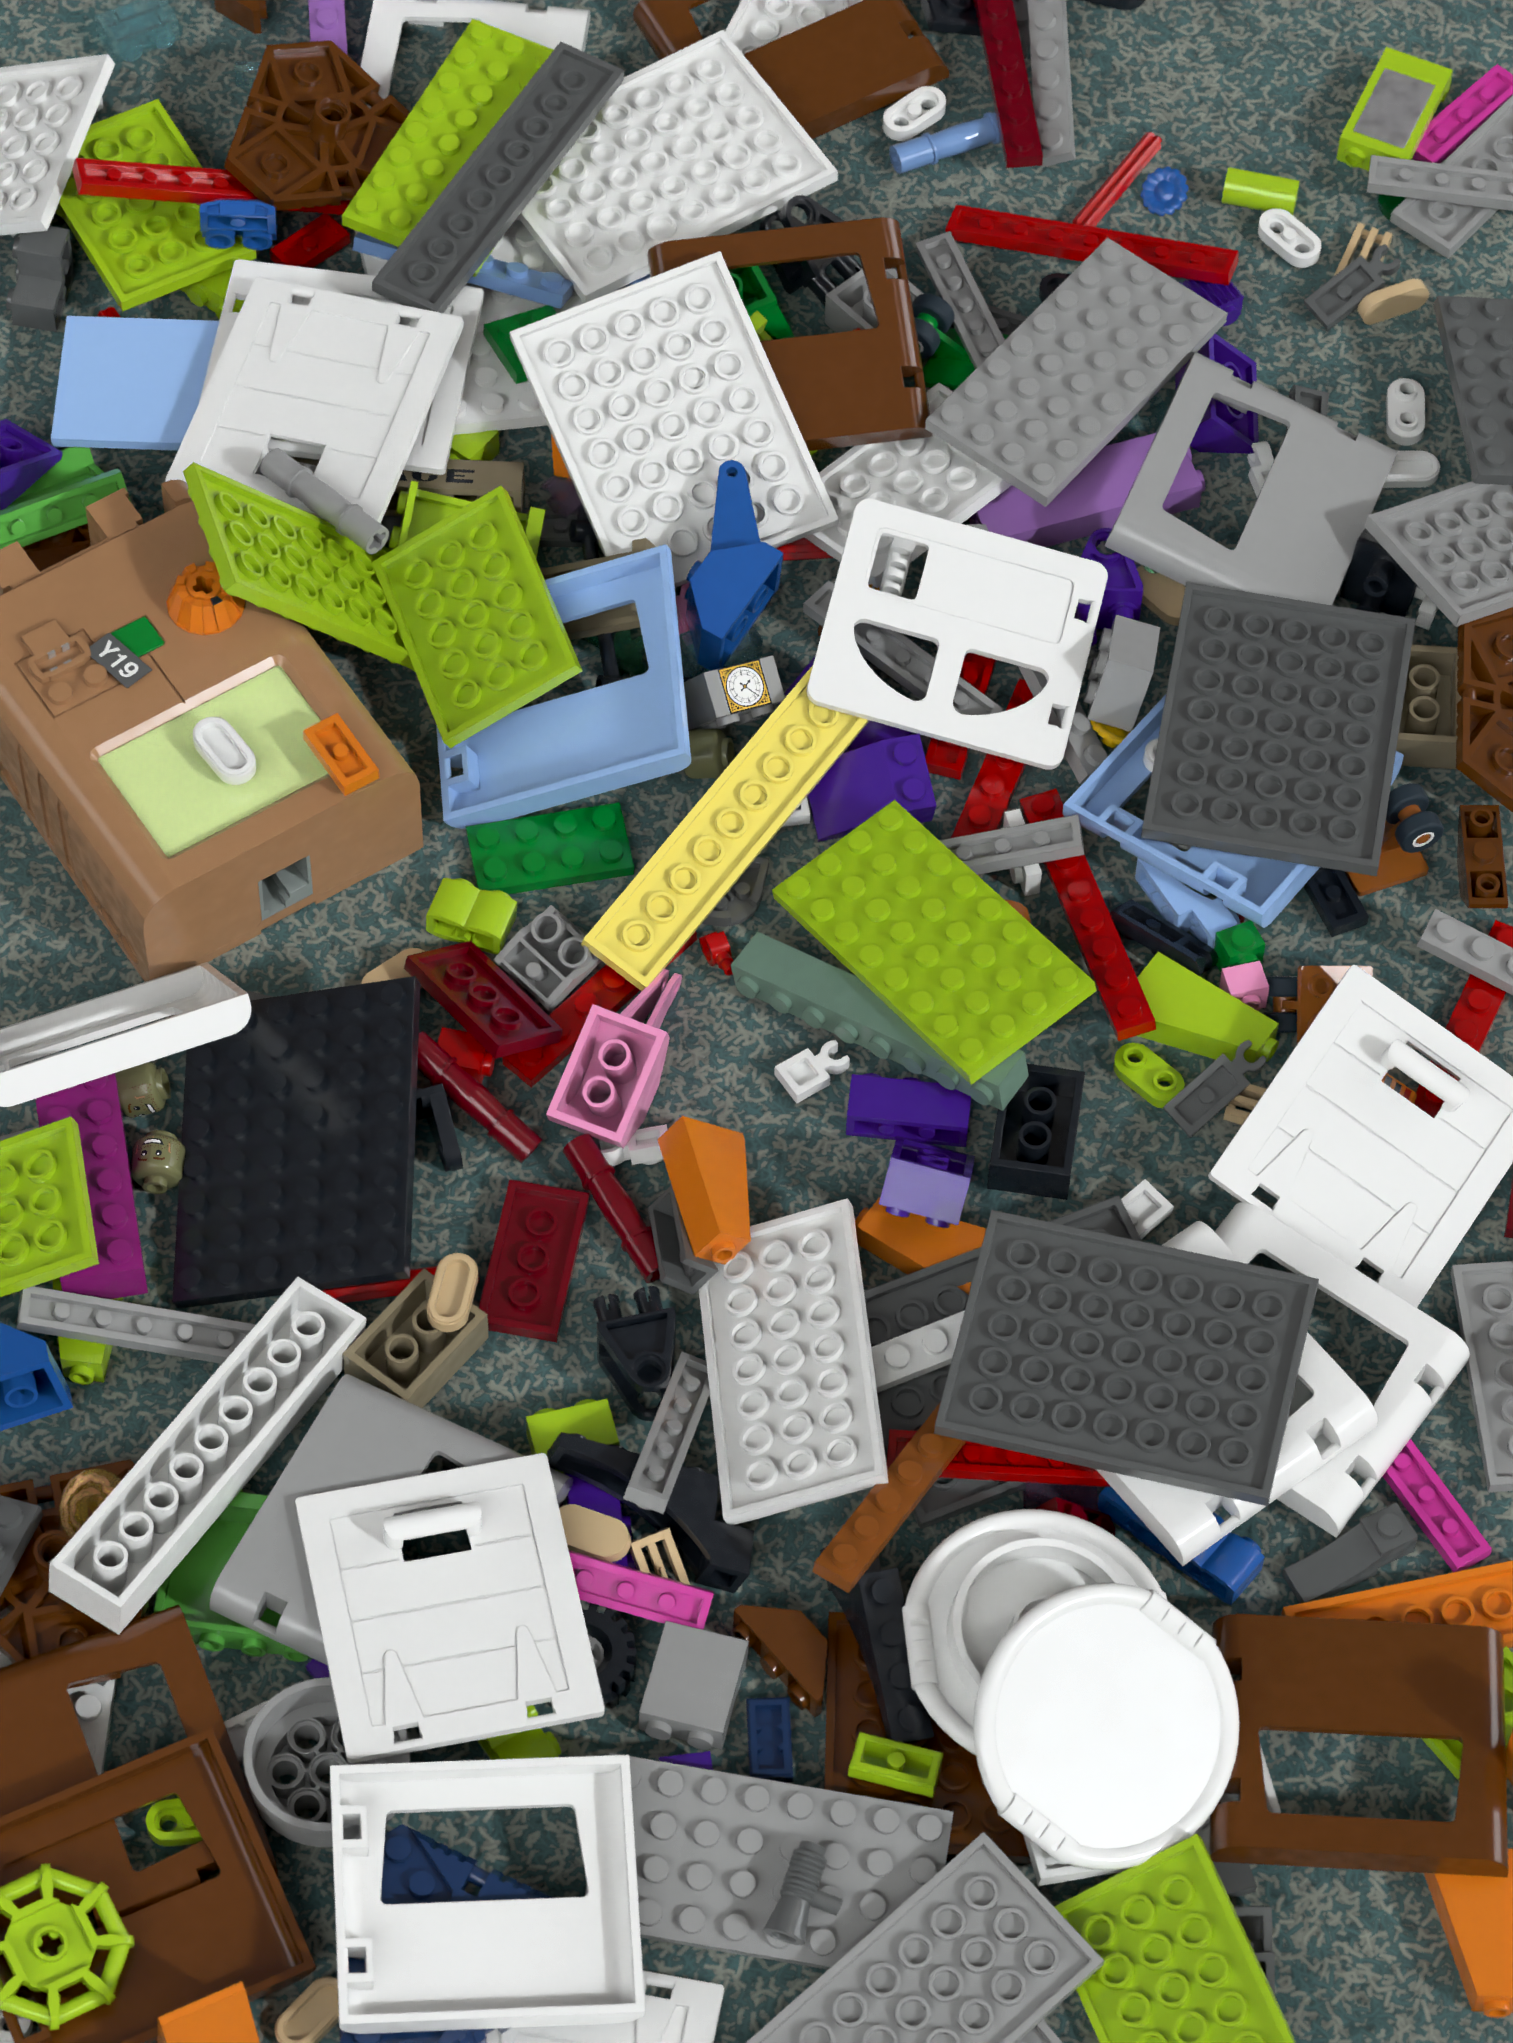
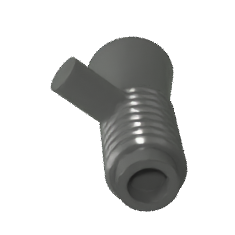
[763,1841,842,1945]

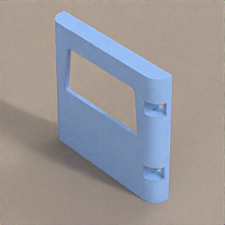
[436,544,691,829]
[1063,694,1404,928]

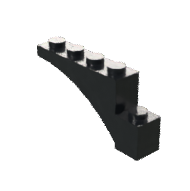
[547,1432,754,1593]
[820,1546,934,1743]

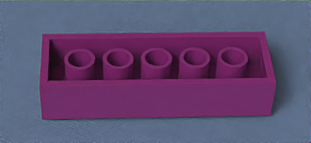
[35,1073,148,1299]

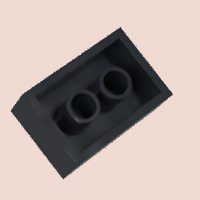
[987,1064,1085,1200]

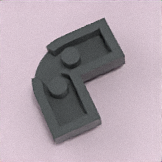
[702,857,769,927]

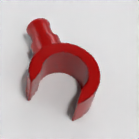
[699,931,733,976]

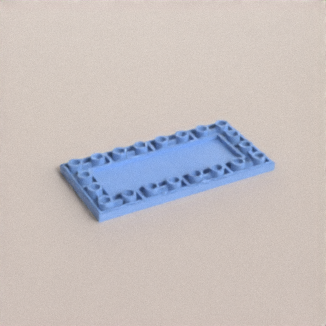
[51,316,219,451]

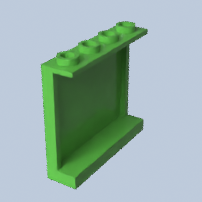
[0,447,131,549]
[154,1492,313,1662]

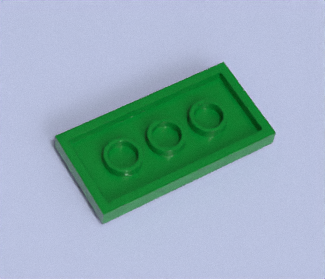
[466,802,634,894]

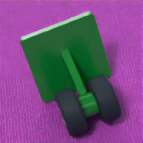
[912,293,1009,390]

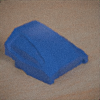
[200,198,277,250]

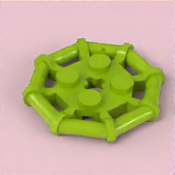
[0,1863,134,2030]

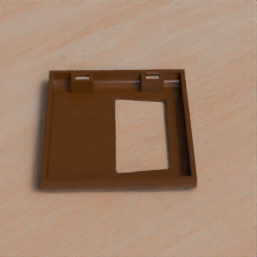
[633,0,949,139]
[647,217,933,451]
[0,1605,278,1953]
[1209,1614,1508,1877]
[0,1727,316,2043]

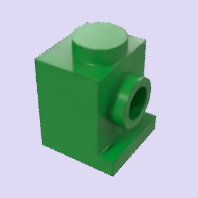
[1214,920,1266,973]

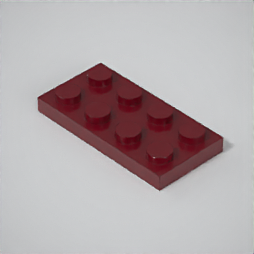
[404,941,563,1059]
[479,1179,590,1342]

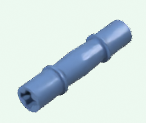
[889,112,1001,174]

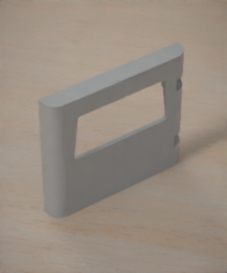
[1104,352,1397,605]
[209,1374,573,1665]

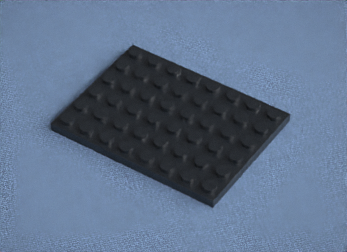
[172,976,421,1308]

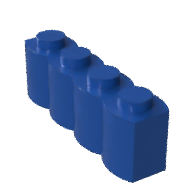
[1097,1487,1265,1605]

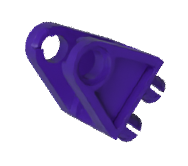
[1074,528,1143,646]

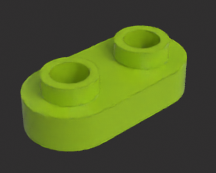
[1113,1043,1185,1108]
[146,1798,202,1847]

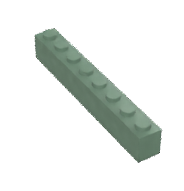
[731,932,1029,1111]

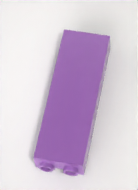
[968,433,1205,547]

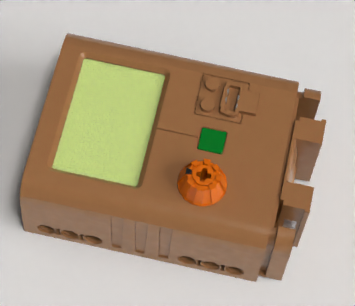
[0,480,423,982]

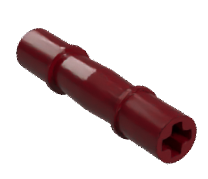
[418,1031,543,1164]
[563,1134,660,1283]

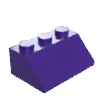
[1175,333,1259,454]

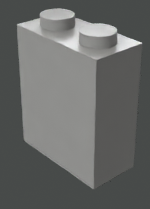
[639,1621,749,1750]

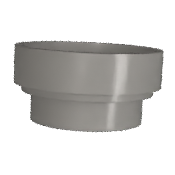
[243,1677,411,1847]

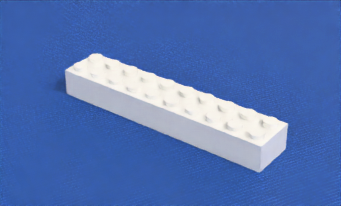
[49,1277,366,1635]

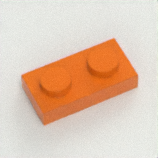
[303,713,379,796]

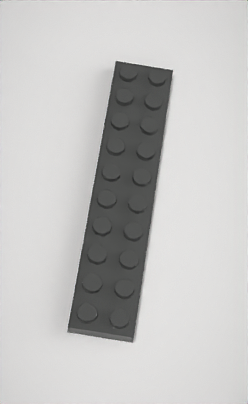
[372,42,624,313]

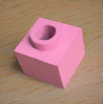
[1219,961,1269,1011]

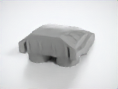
[493,905,602,1011]

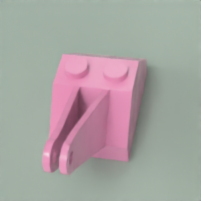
[546,969,682,1148]

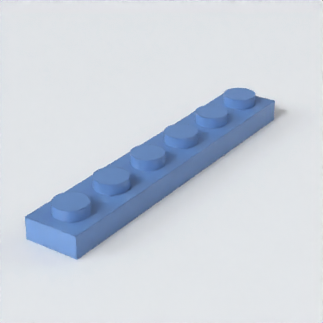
[353,232,574,309]

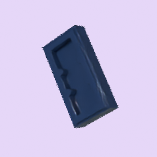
[746,1697,793,1783]

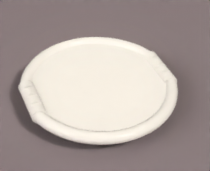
[902,1509,1167,1755]
[973,1583,1240,1870]

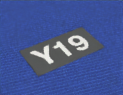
[90,633,152,688]

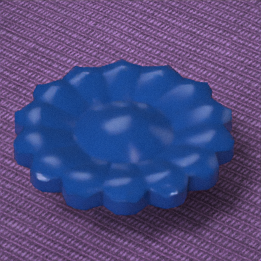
[1140,166,1189,217]

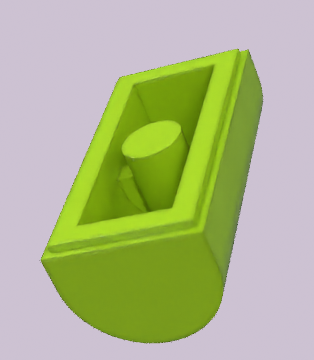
[1221,168,1300,215]
[848,1732,944,1798]

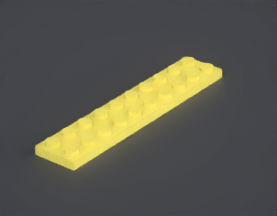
[581,665,870,991]

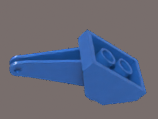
[684,460,784,671]
[0,1322,73,1431]

